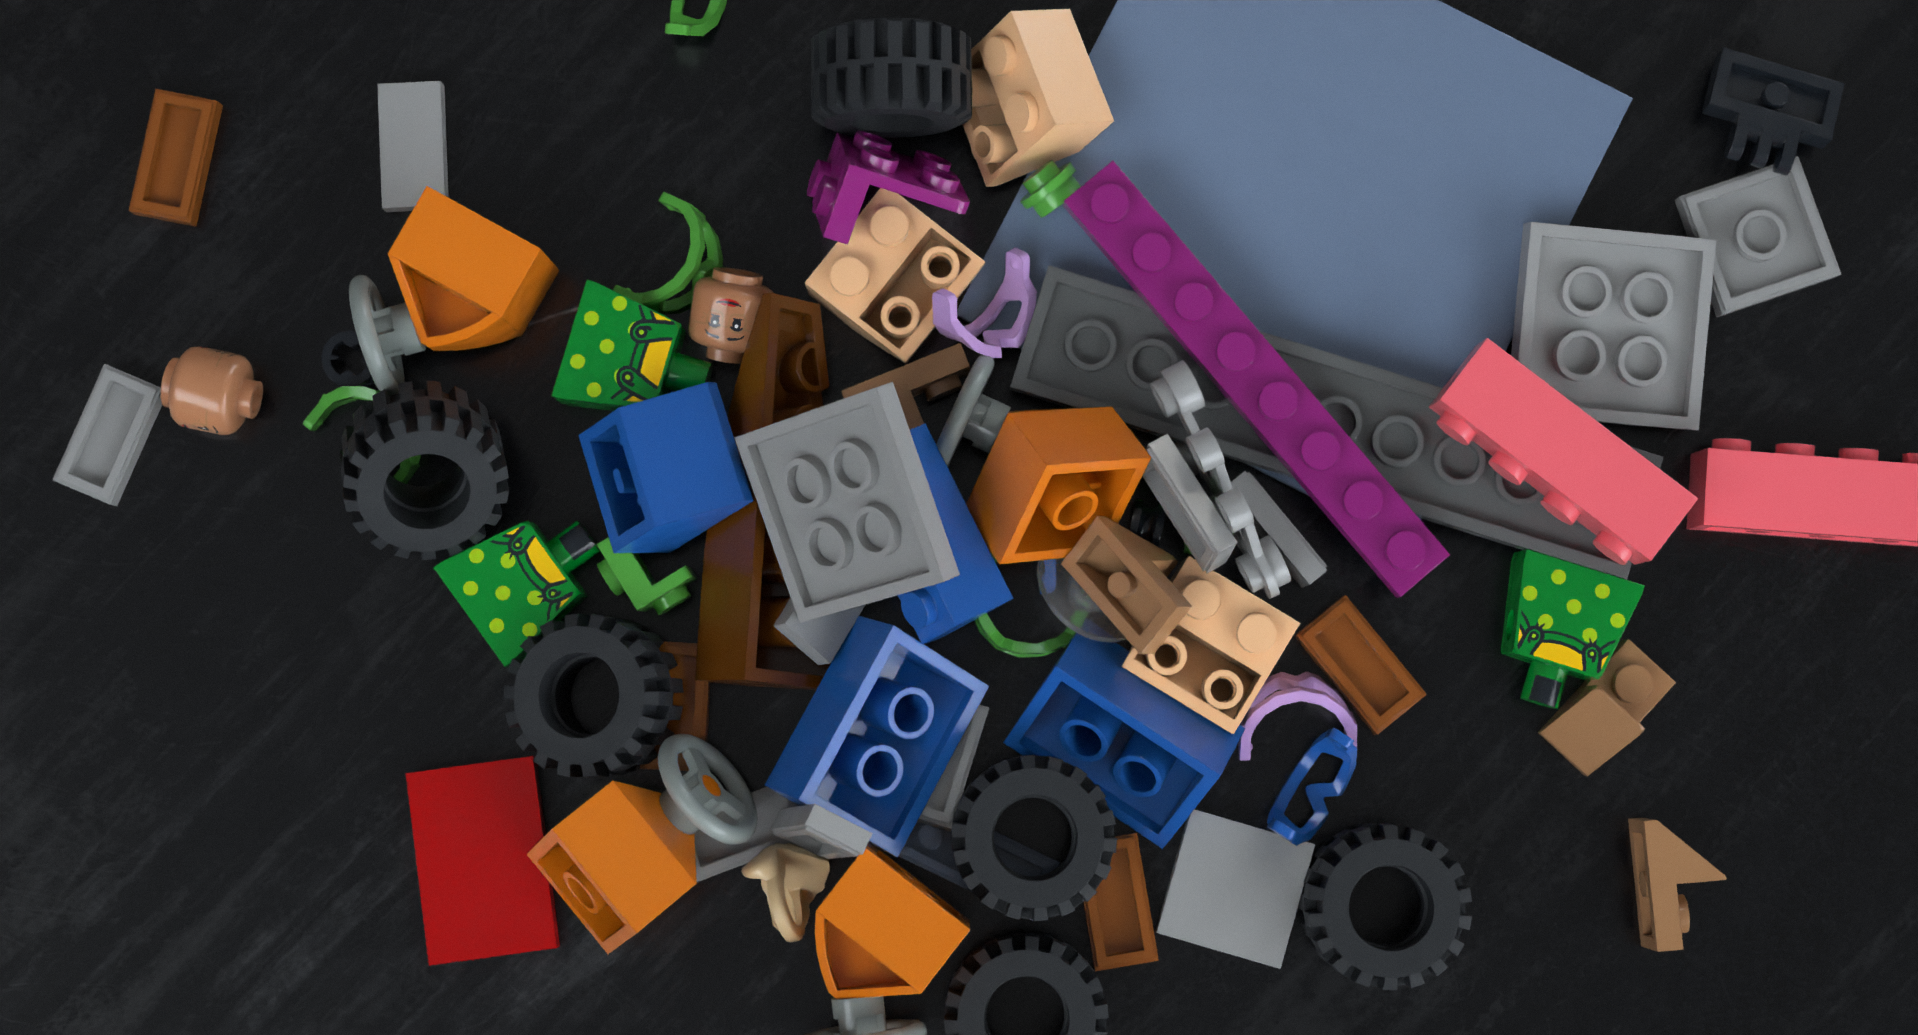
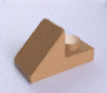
[841,343,970,430]
[1061,516,1192,654]
[1538,639,1676,776]
[1628,818,1727,952]

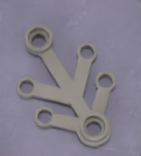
[1150,360,1291,599]

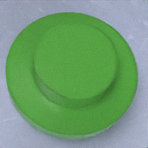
[1020,160,1081,218]

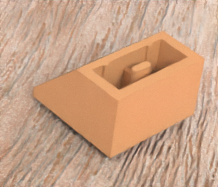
[962,9,1114,187]
[805,188,985,364]
[1121,556,1300,734]

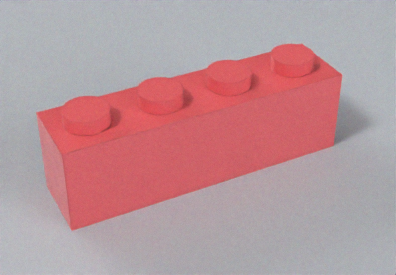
[1429,338,1698,565]
[1686,438,1918,547]

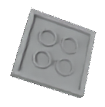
[1511,222,1717,430]
[734,382,960,623]

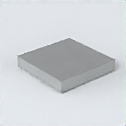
[1674,156,1841,317]
[1155,809,1315,969]

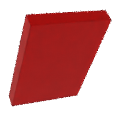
[406,756,560,966]

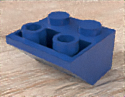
[578,382,754,553]

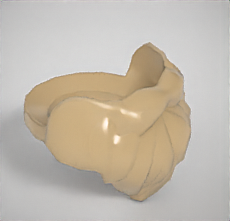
[741,843,830,943]

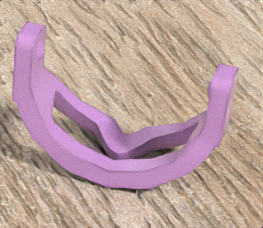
[932,248,1037,358]
[1238,672,1357,761]

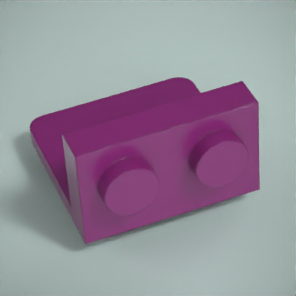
[807,131,970,245]

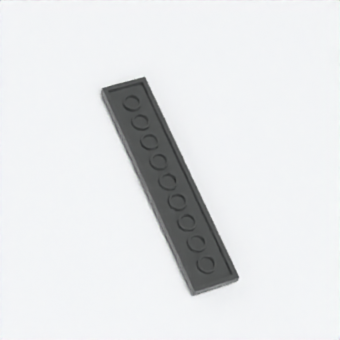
[1010,265,1663,580]

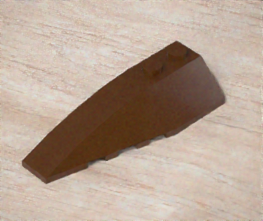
[695,292,834,690]

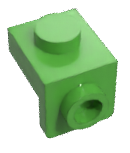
[597,537,698,615]

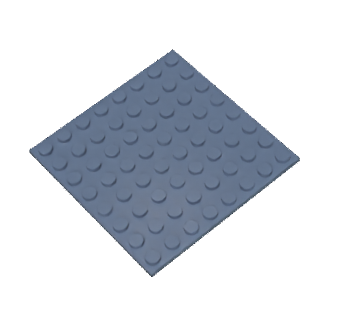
[957,0,1633,520]

